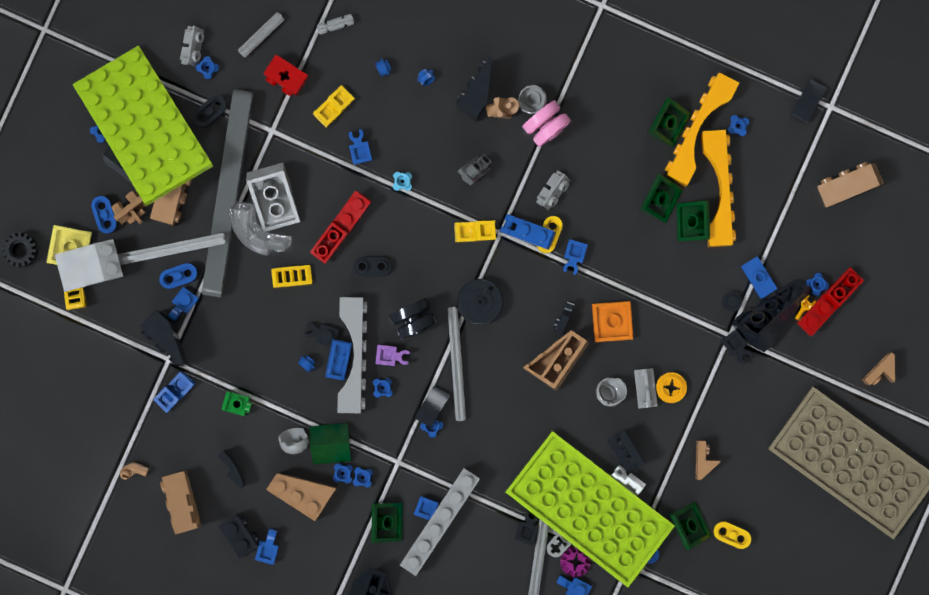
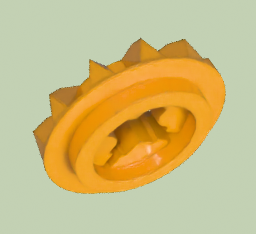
[656,372,687,403]

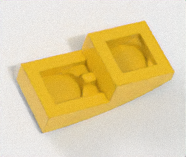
[313,85,355,128]
[454,221,496,242]

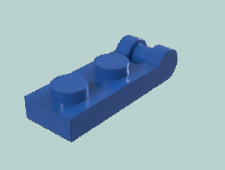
[499,214,556,250]

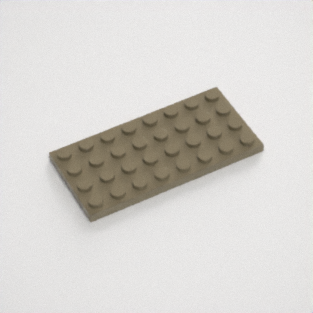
[768,387,929,539]

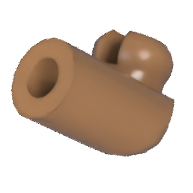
[120,462,149,480]

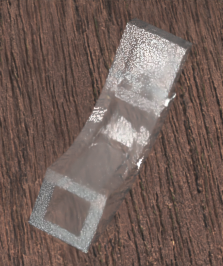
[230,202,292,256]

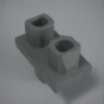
[458,154,492,186]

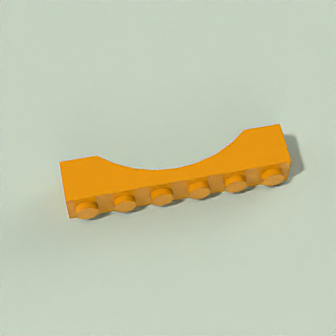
[665,73,739,187]
[701,130,736,247]

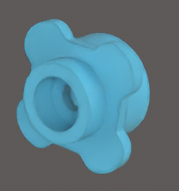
[393,172,412,191]

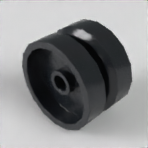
[389,298,438,340]

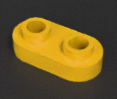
[537,216,562,254]
[713,521,751,549]

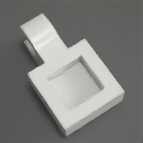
[611,465,646,496]

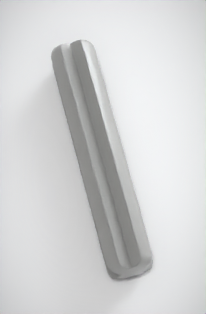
[238,12,284,57]

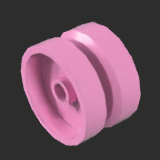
[522,100,571,148]

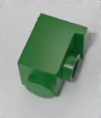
[221,391,252,416]

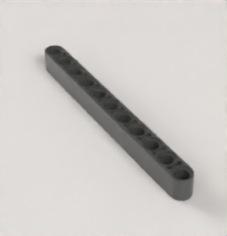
[202,89,253,298]

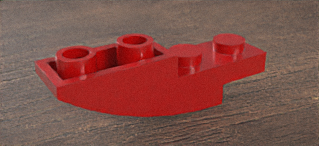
[310,190,372,264]
[797,267,864,336]

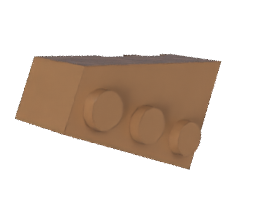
[817,162,884,207]
[150,179,192,226]
[523,330,589,391]
[160,470,202,534]
[266,473,337,521]

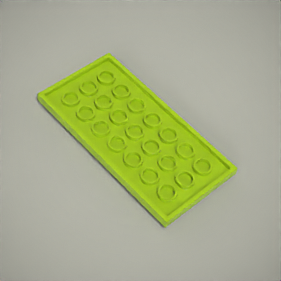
[72,45,213,206]
[505,431,675,588]

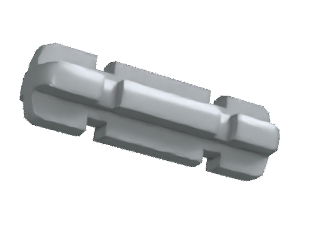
[317,14,354,34]

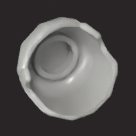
[518,85,547,114]
[596,377,627,406]
[278,428,309,454]

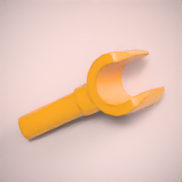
[795,295,816,320]

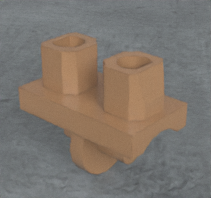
[486,97,520,119]
[111,190,146,225]

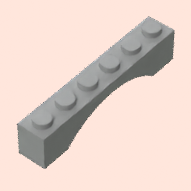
[337,297,367,413]
[400,468,480,576]

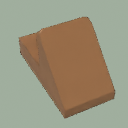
[862,352,895,385]
[695,441,721,480]

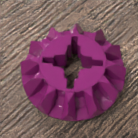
[560,546,591,577]

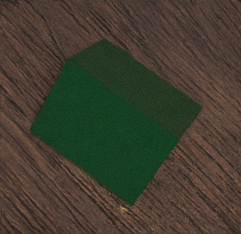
[647,97,691,147]
[639,174,683,223]
[677,201,710,242]
[310,423,351,465]
[669,501,711,551]
[371,502,403,543]

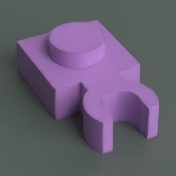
[376,345,410,366]

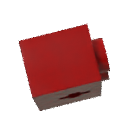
[263,55,309,97]

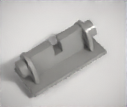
[180,26,204,67]
[536,170,570,211]
[634,368,657,408]

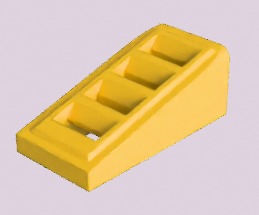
[271,265,312,288]
[64,287,87,310]

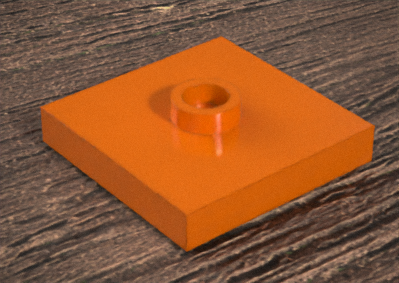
[592,301,633,342]

